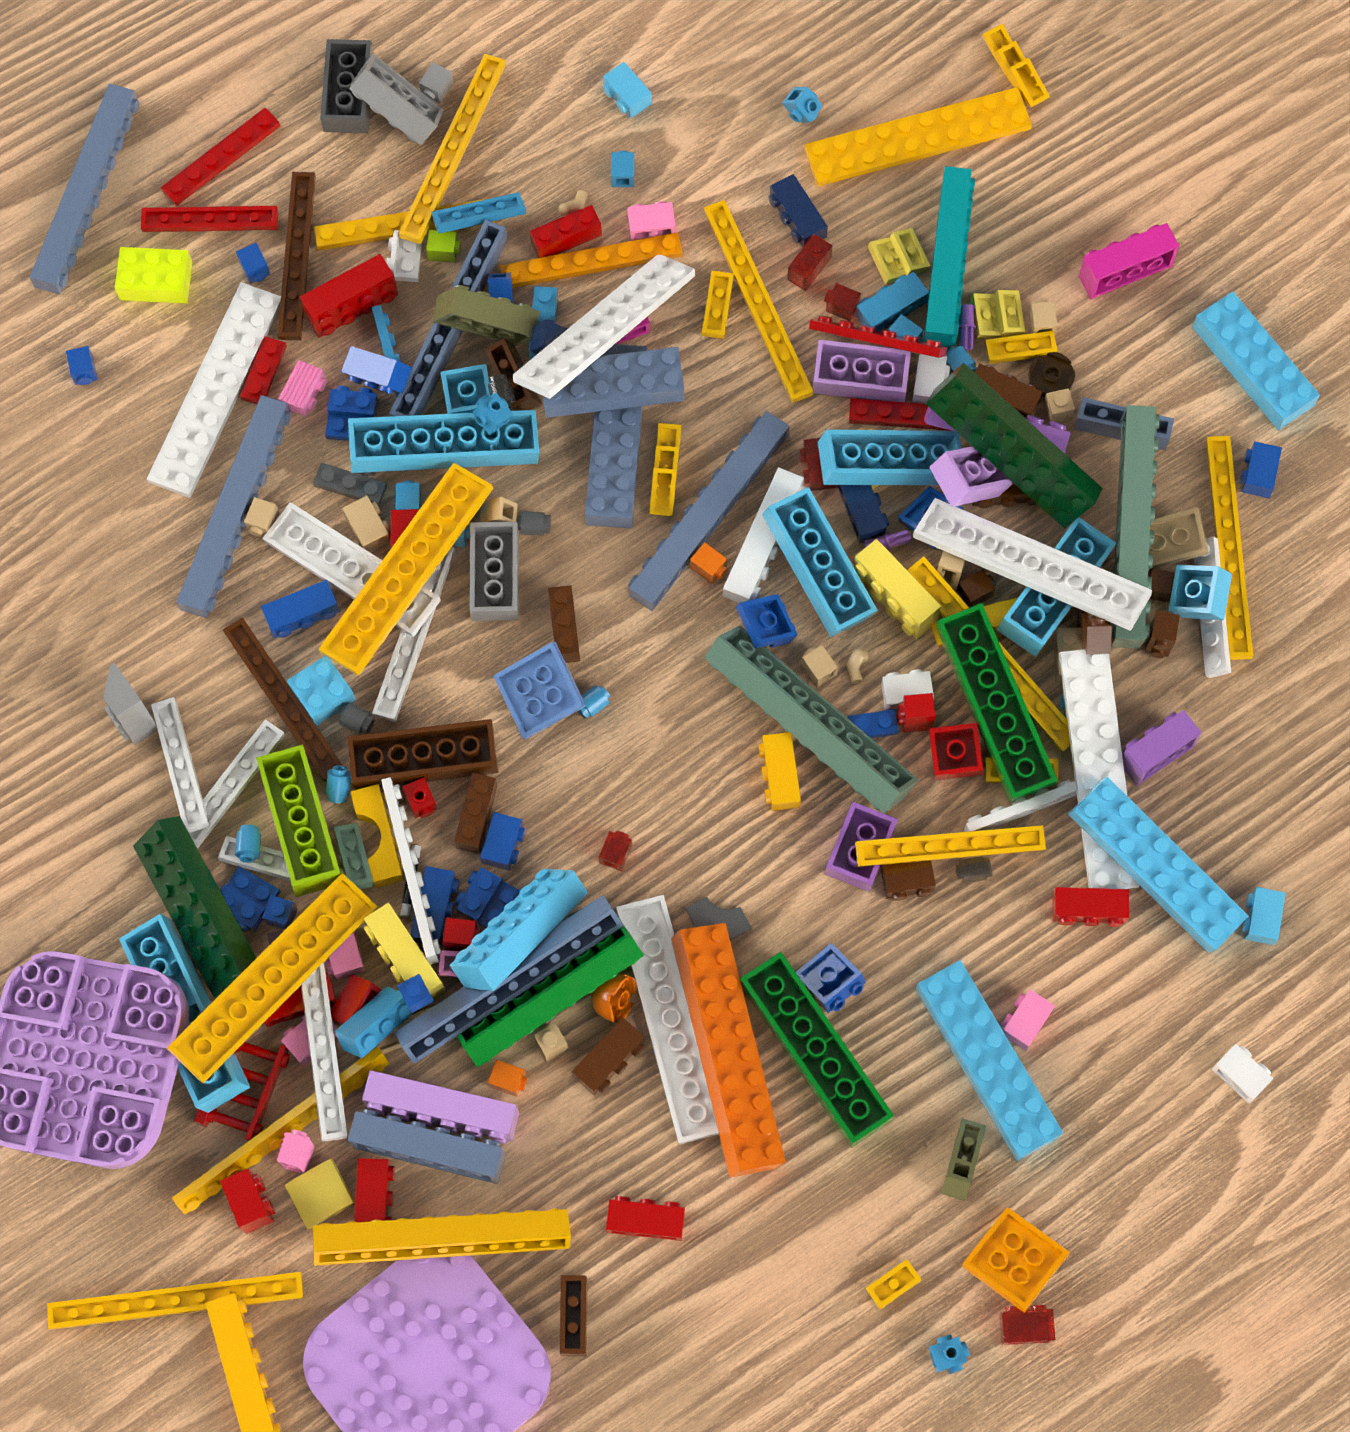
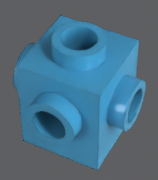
[782,87,823,123]
[473,393,513,435]
[928,1334,970,1374]

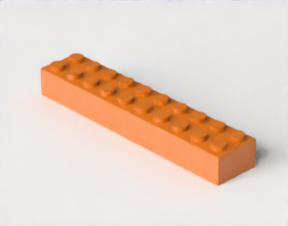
[671,923,786,1178]

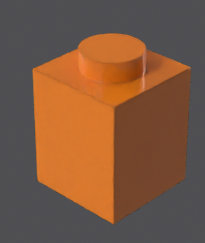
[690,542,728,584]
[488,1059,528,1097]

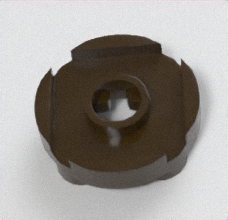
[1028,352,1075,397]

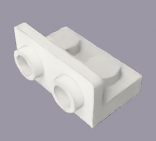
[386,230,423,282]

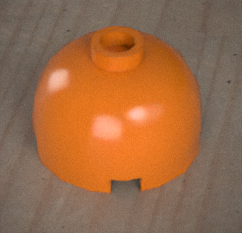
[591,973,637,1023]

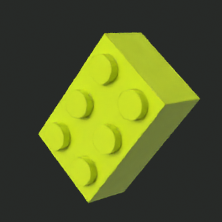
[115,247,193,304]

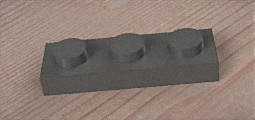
[313,463,387,506]

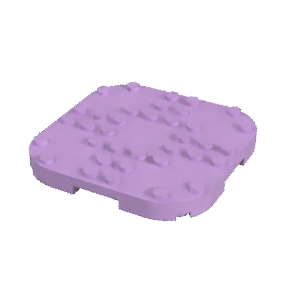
[0,951,189,1169]
[303,1255,551,1432]

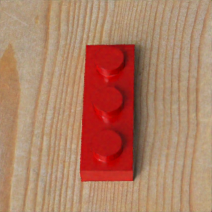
[240,336,287,404]

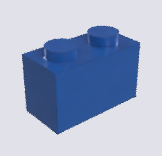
[1239,441,1282,498]
[480,812,526,871]

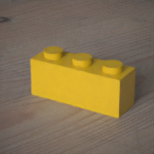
[758,732,801,811]

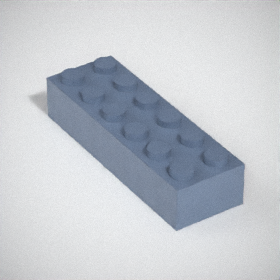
[543,347,685,418]
[347,1109,506,1184]

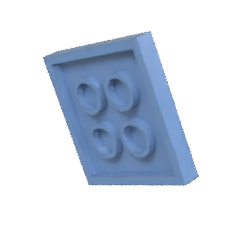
[493,642,586,739]

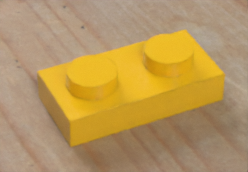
[865,1259,922,1310]

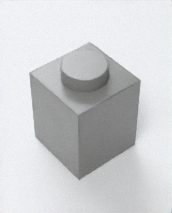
[419,62,454,104]

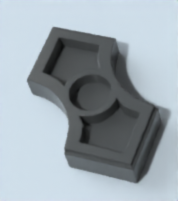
[686,897,752,941]

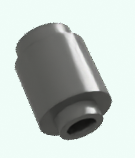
[517,511,551,536]
[338,703,375,734]

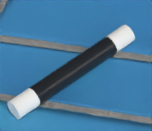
[400,845,421,918]

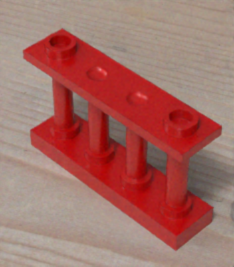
[194,1042,290,1141]

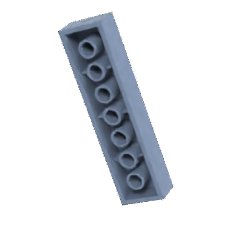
[585,344,647,529]

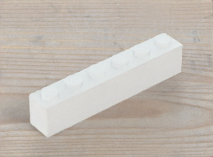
[723,467,806,603]

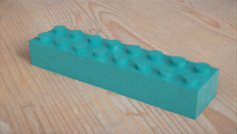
[923,166,975,352]

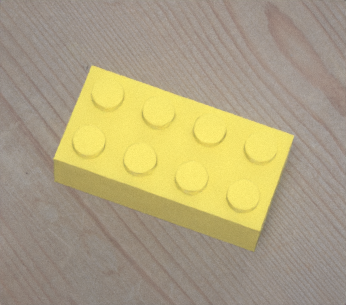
[854,539,941,640]
[363,902,446,1009]

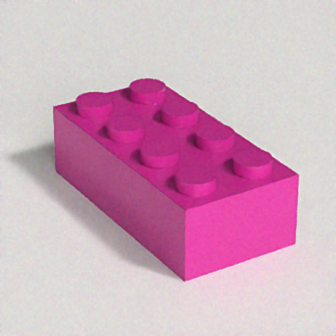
[1079,223,1179,300]

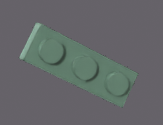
[334,823,373,889]

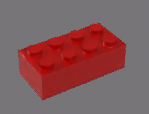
[300,254,398,338]

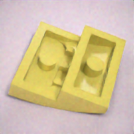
[867,228,930,285]
[970,290,1025,339]
[285,1159,355,1229]

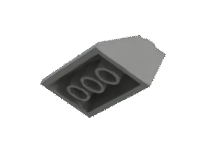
[349,53,444,145]
[103,663,158,745]

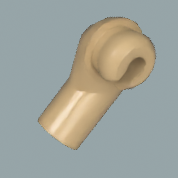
[558,190,588,216]
[846,649,869,684]

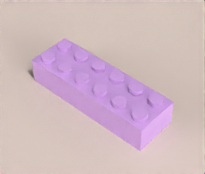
[362,1070,519,1144]

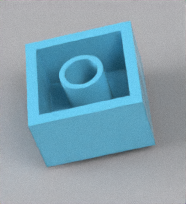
[440,364,492,414]
[1168,565,1232,620]
[287,656,356,726]

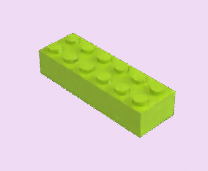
[256,745,341,897]

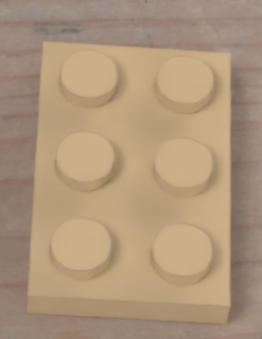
[1149,508,1209,570]

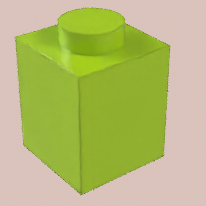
[426,230,461,263]

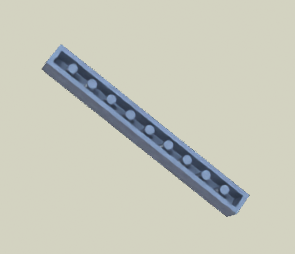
[29,83,139,295]
[389,220,508,417]
[176,395,292,619]
[628,411,789,611]
[395,895,623,1064]

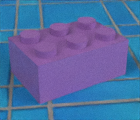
[1122,710,1202,786]
[825,802,898,892]

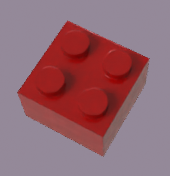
[929,723,983,781]
[220,1168,276,1234]

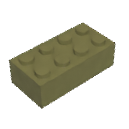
[433,285,539,346]

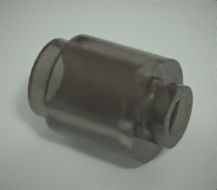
[488,374,516,409]
[955,856,992,884]

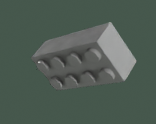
[470,522,519,621]

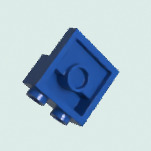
[325,386,378,441]
[898,486,964,550]
[736,594,798,648]
[220,866,281,933]
[455,867,520,928]
[796,943,866,1014]

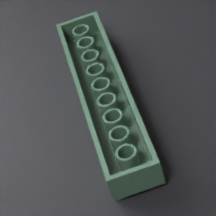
[1111,405,1160,649]
[704,626,919,814]

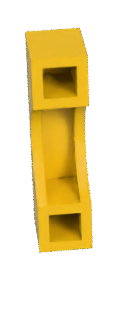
[350,784,405,888]

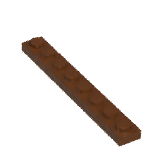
[277,172,316,341]
[223,617,343,782]

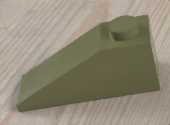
[941,1118,986,1201]

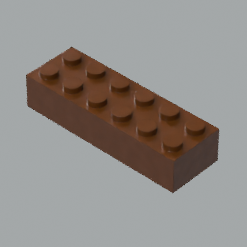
[347,719,499,790]

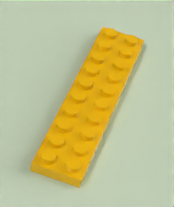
[804,87,1032,187]
[318,463,493,676]
[167,873,378,1084]

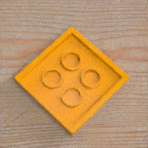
[962,1207,1070,1313]

